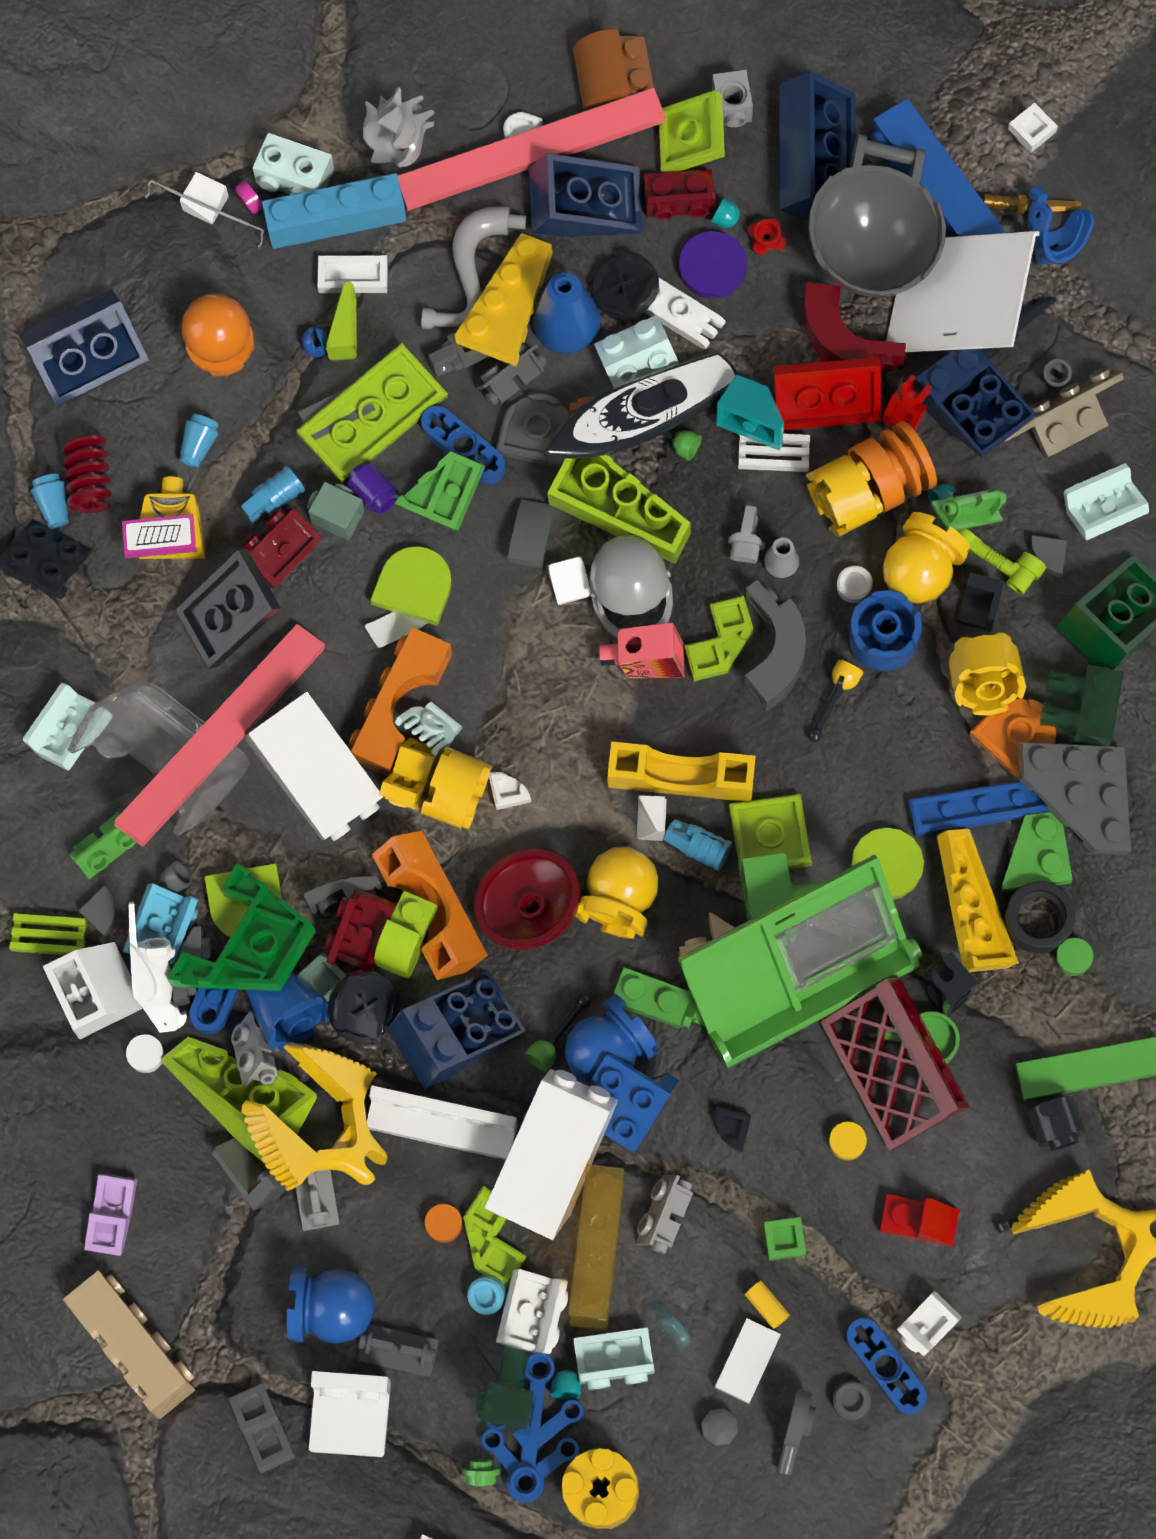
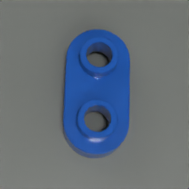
[190,988,239,1034]

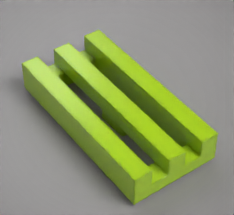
[9,913,87,955]

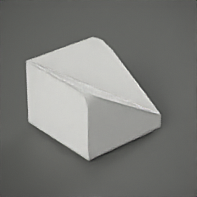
[180,172,229,224]
[637,796,667,841]

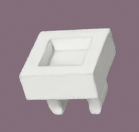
[1008,103,1058,152]

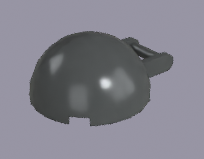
[808,134,946,297]

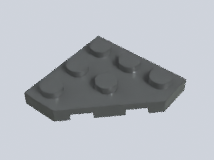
[1017,742,1131,855]

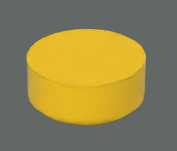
[829,1122,867,1160]

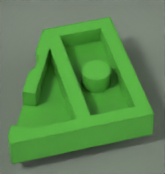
[395,451,485,531]

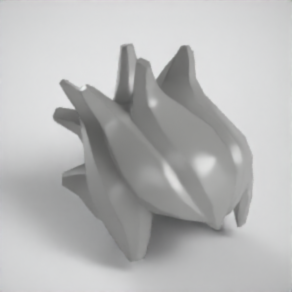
[363,86,435,168]

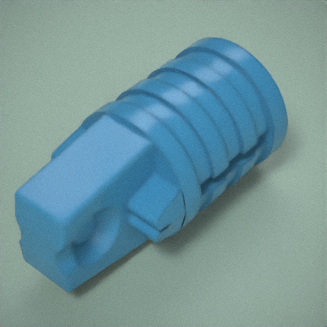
[241,465,305,523]
[664,819,733,871]

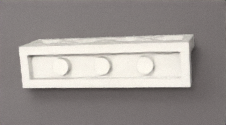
[367,1086,518,1160]

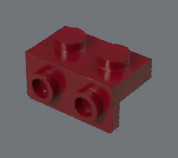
[324,888,397,970]

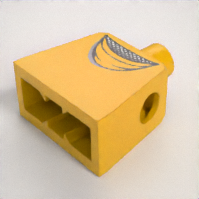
[139,476,206,559]

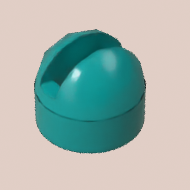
[711,198,740,228]
[928,484,956,508]
[551,1369,581,1400]

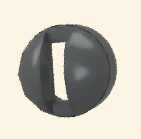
[1044,359,1072,388]
[160,861,192,893]

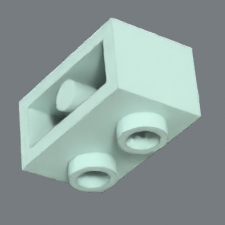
[253,133,334,195]

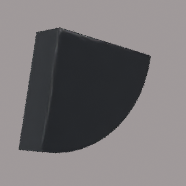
[714,1106,752,1153]

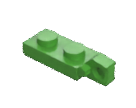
[614,968,705,1029]

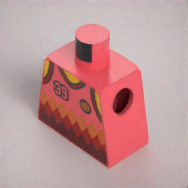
[600,623,685,678]

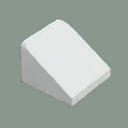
[548,556,591,605]

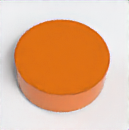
[425,1204,462,1243]

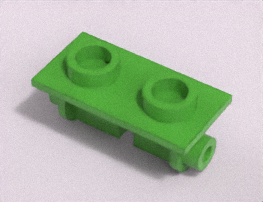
[931,488,1007,532]
[69,811,137,880]

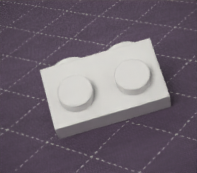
[496,1269,568,1354]

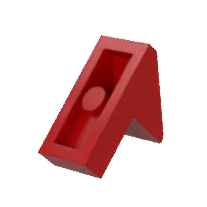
[879,1194,960,1247]

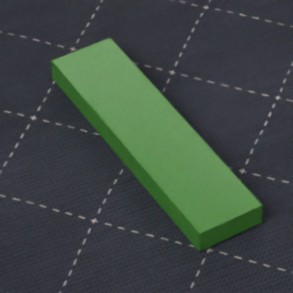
[1015,1037,1156,1101]

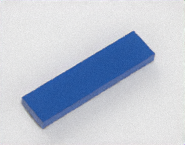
[908,781,1050,837]

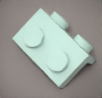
[594,315,678,388]
[1064,463,1149,541]
[23,683,109,771]
[573,1327,655,1390]

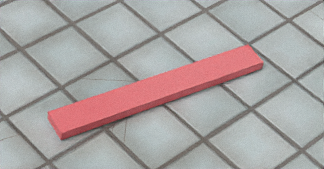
[398,88,666,211]
[115,624,325,847]

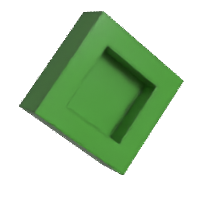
[763,1217,806,1261]

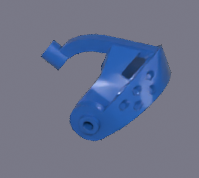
[1027,186,1094,265]

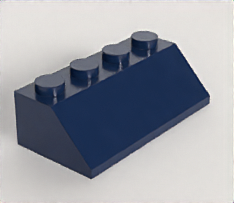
[779,71,856,220]

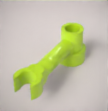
[958,529,1047,595]

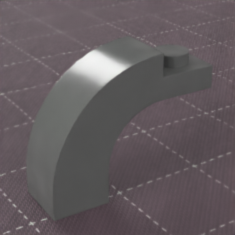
[744,580,806,712]

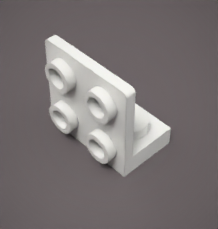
[309,1371,391,1457]

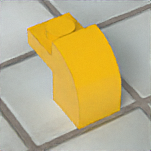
[379,738,443,811]

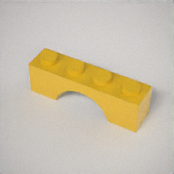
[608,742,756,802]

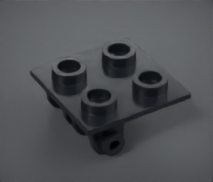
[0,519,93,600]

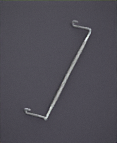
[145,180,264,249]

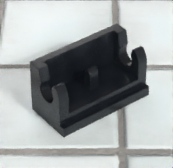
[926,952,978,1017]

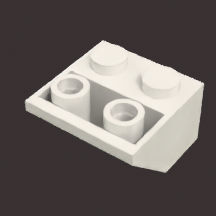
[43,942,143,1039]

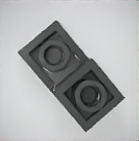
[303,876,383,915]
[173,927,212,1007]

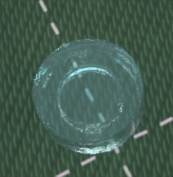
[659,1314,692,1352]

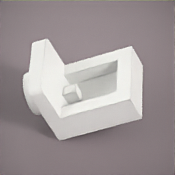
[897,1291,962,1356]

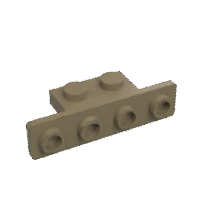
[1003,368,1124,457]

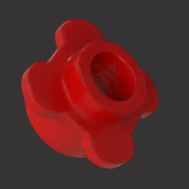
[748,219,786,255]

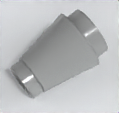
[764,538,799,578]

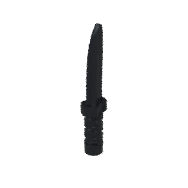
[980,297,1057,360]

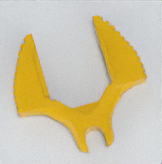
[242,1042,387,1191]
[1011,1170,1156,1328]

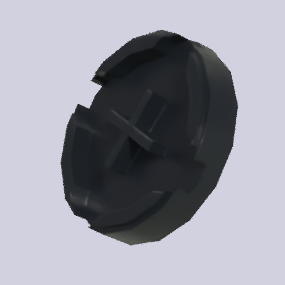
[592,252,659,321]
[328,970,399,1044]

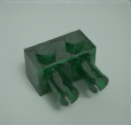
[1039,665,1124,746]
[476,1347,537,1437]

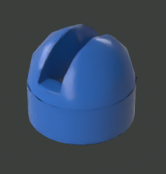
[301,327,328,357]

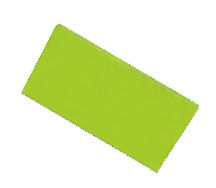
[296,343,448,485]

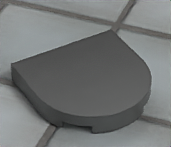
[496,393,570,468]

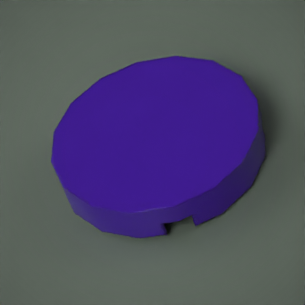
[679,231,748,299]

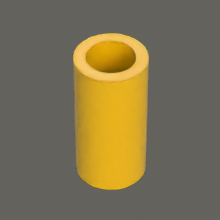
[745,1280,790,1330]

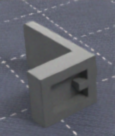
[212,1138,286,1211]

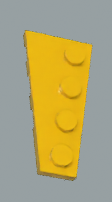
[454,233,553,367]
[937,829,1019,972]

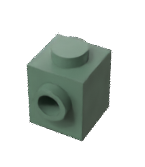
[307,482,365,541]

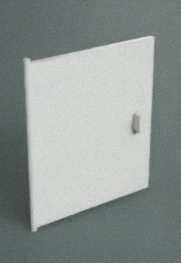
[886,231,1039,352]

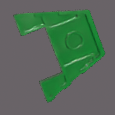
[167,863,316,991]

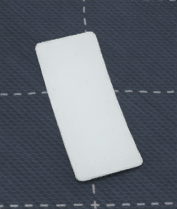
[365,612,428,648]

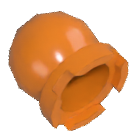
[181,293,255,376]

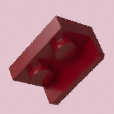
[644,169,716,220]
[241,508,323,588]

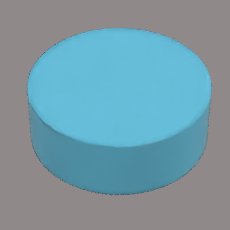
[467,1275,507,1315]

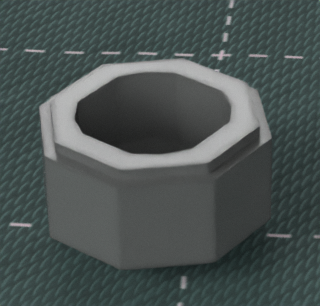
[701,1408,738,1447]

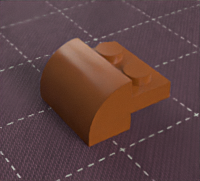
[573,29,654,109]

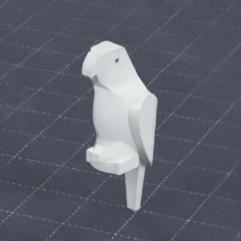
[129,902,187,1032]

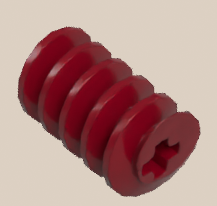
[63,435,112,514]

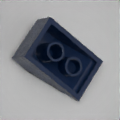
[529,153,642,237]

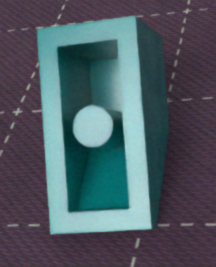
[717,374,784,451]

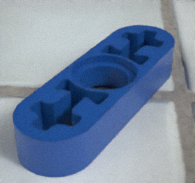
[421,406,505,484]
[846,1318,927,1416]

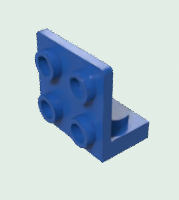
[588,1054,679,1153]

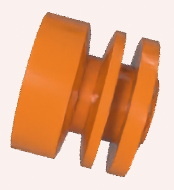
[848,421,937,514]

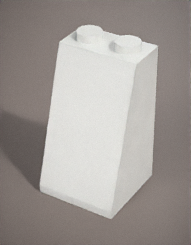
[244,692,383,841]
[485,1069,618,1240]

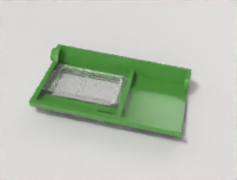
[678,855,923,1069]

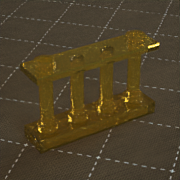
[568,1164,625,1331]

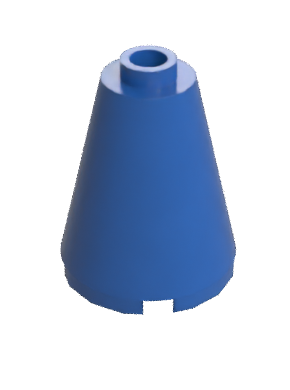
[532,273,601,354]
[246,972,329,1052]

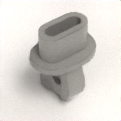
[728,505,765,563]

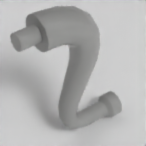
[421,206,526,329]

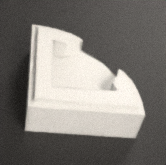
[489,772,531,810]

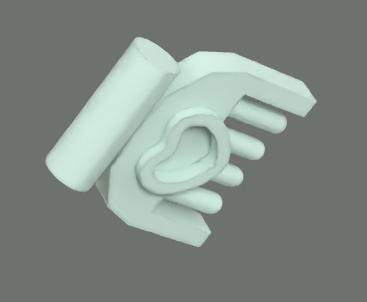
[395,701,462,756]

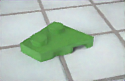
[1001,812,1073,893]

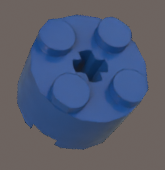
[848,590,922,671]

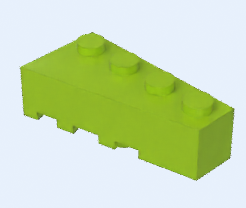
[547,455,691,564]

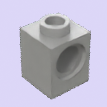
[712,70,753,127]

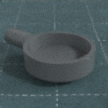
[777,1389,816,1475]

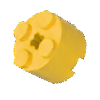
[806,455,883,537]
[948,633,1026,715]
[421,747,492,830]
[562,1448,639,1529]

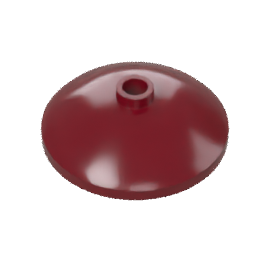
[474,849,581,950]

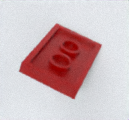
[774,357,881,430]

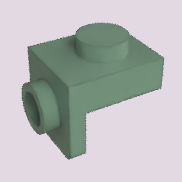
[297,952,350,1003]

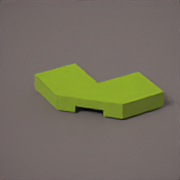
[684,596,753,682]
[463,1186,527,1289]

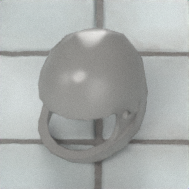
[590,535,673,639]

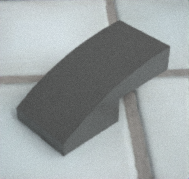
[507,499,556,568]
[228,1383,295,1473]

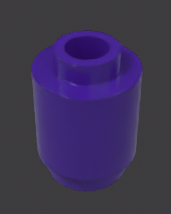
[347,463,399,515]

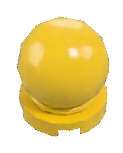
[883,512,970,604]
[575,847,658,939]

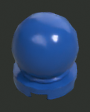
[565,993,660,1084]
[287,1267,375,1344]

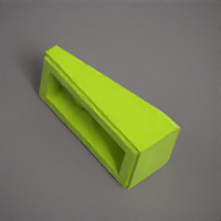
[326,281,357,360]

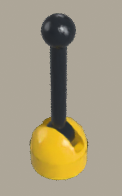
[808,660,863,742]

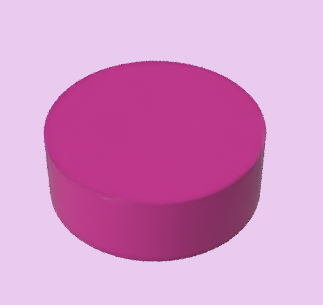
[235,180,263,215]

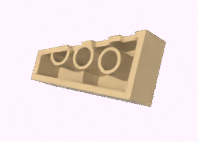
[63,1271,195,1419]

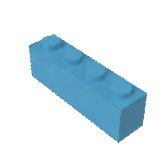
[262,173,406,249]

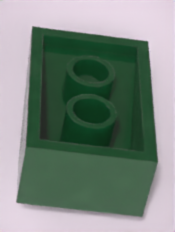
[1056,554,1156,677]

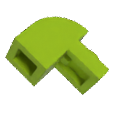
[374,891,438,980]

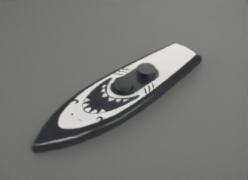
[544,352,738,459]

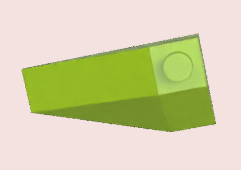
[161,1037,317,1164]

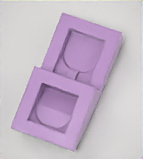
[84,1173,137,1256]

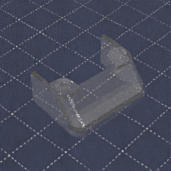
[67,681,250,836]

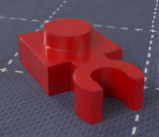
[881,375,931,432]

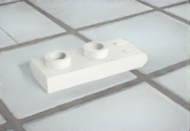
[644,278,726,350]

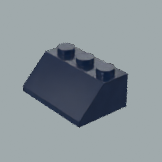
[19,289,149,407]

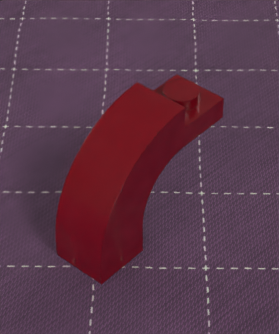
[803,282,906,372]

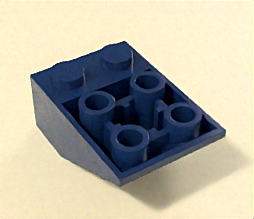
[914,349,1037,458]
[387,971,526,1090]

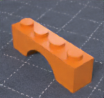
[348,627,452,777]
[371,831,488,980]

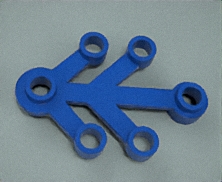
[482,1353,584,1503]

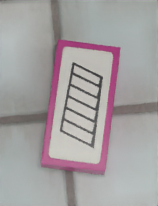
[122,514,197,559]

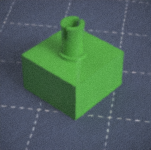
[740,853,825,942]

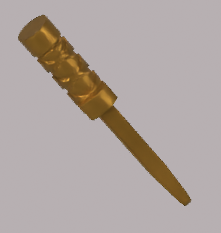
[983,194,1081,214]

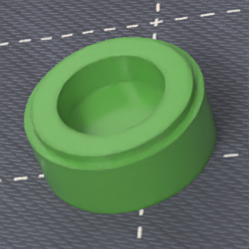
[1055,938,1093,976]

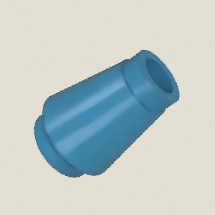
[179,414,219,468]
[31,474,69,528]

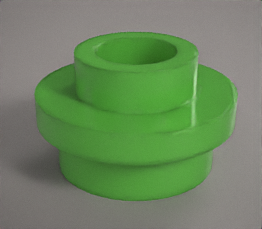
[462,1458,500,1486]

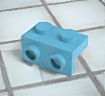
[122,883,198,967]

